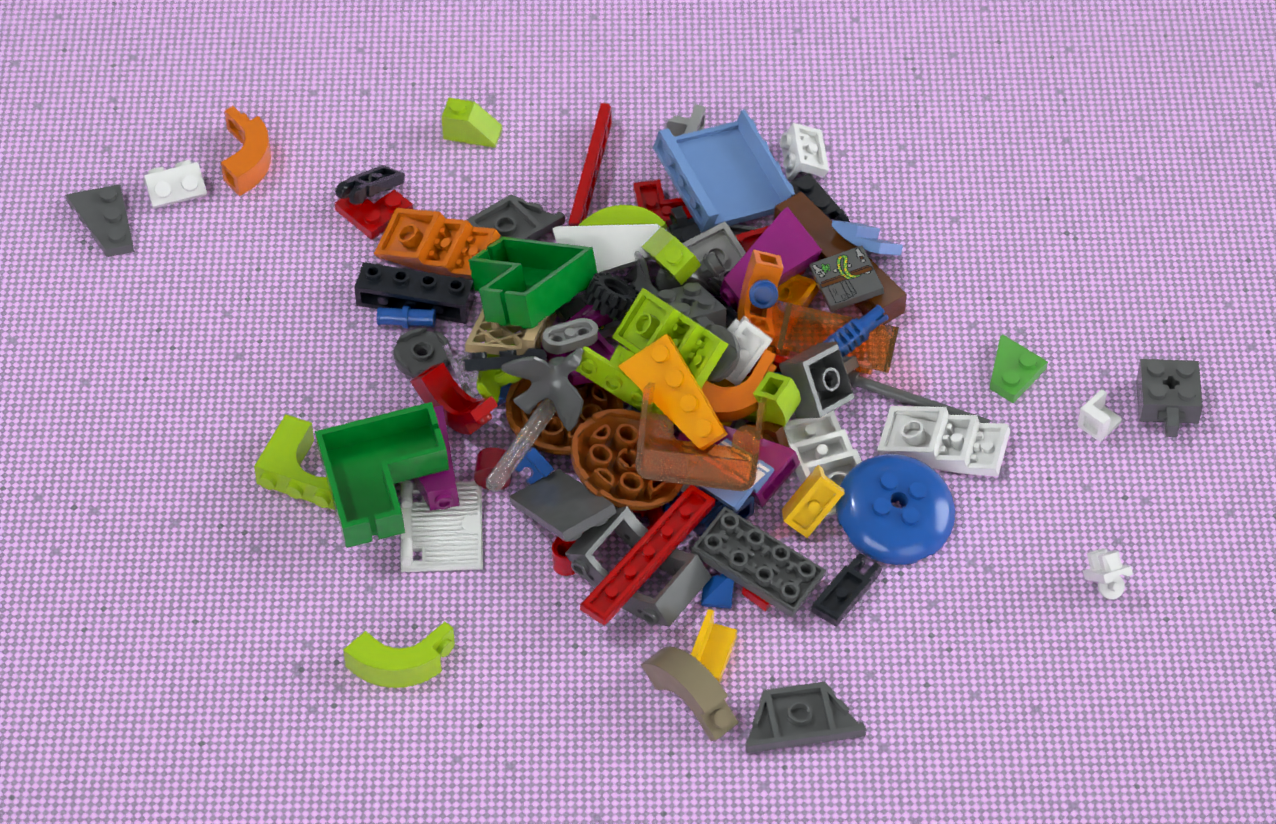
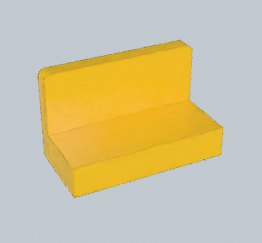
[781,465,845,538]
[691,609,738,683]

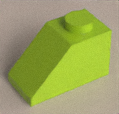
[441,97,502,148]
[642,227,701,285]

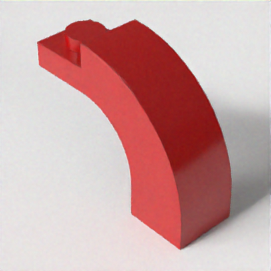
[410,363,498,435]

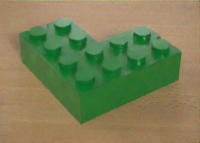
[468,237,598,329]
[315,402,449,548]

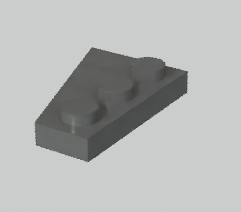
[65,184,134,257]

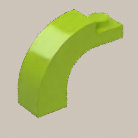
[579,205,669,232]
[742,371,801,427]
[343,621,455,688]

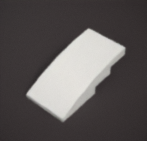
[877,406,1010,476]
[784,410,862,517]

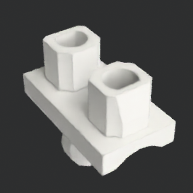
[1083,548,1133,599]

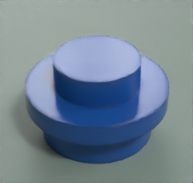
[749,280,778,309]

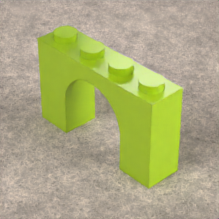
[254,414,335,510]

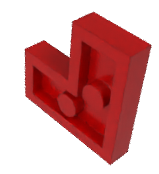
[633,179,696,228]
[334,189,413,240]

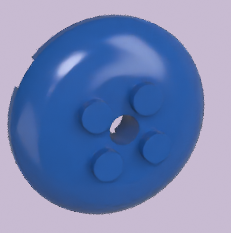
[836,454,955,565]

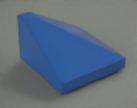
[701,574,734,609]

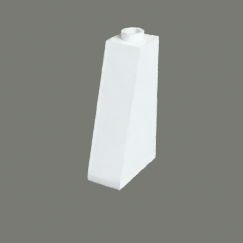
[552,224,660,274]

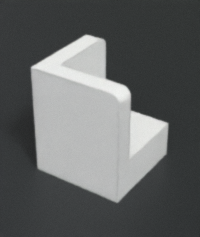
[1077,389,1122,442]

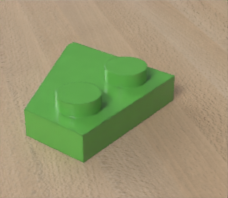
[990,334,1048,403]

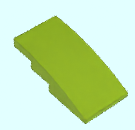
[612,288,729,388]

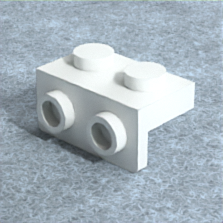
[144,160,207,209]

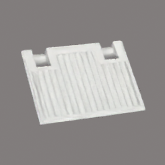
[400,480,483,572]

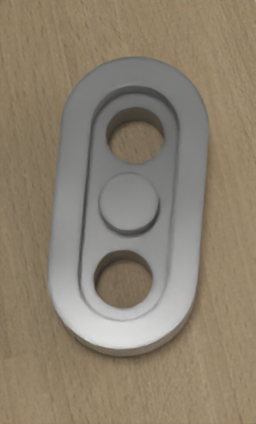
[542,318,598,354]

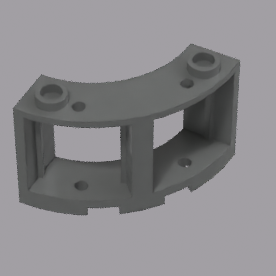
[565,506,711,627]

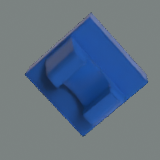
[514,447,554,484]

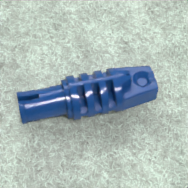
[823,304,889,357]

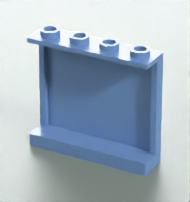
[653,109,795,233]

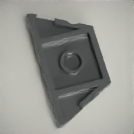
[467,194,565,240]
[745,681,866,753]

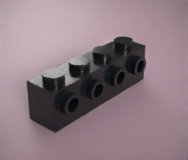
[354,262,475,324]

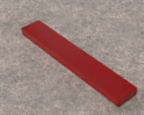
[568,103,612,226]
[580,484,715,626]

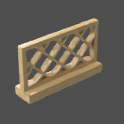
[465,309,557,355]

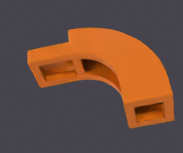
[221,106,271,196]
[737,249,784,345]
[701,349,777,422]

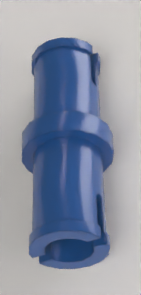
[376,306,436,329]

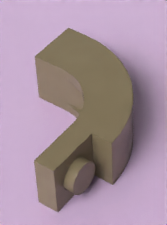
[640,647,739,741]

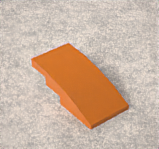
[374,208,501,280]

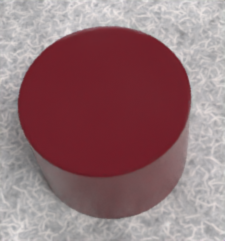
[474,447,514,491]

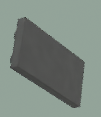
[509,469,617,542]
[690,507,826,618]

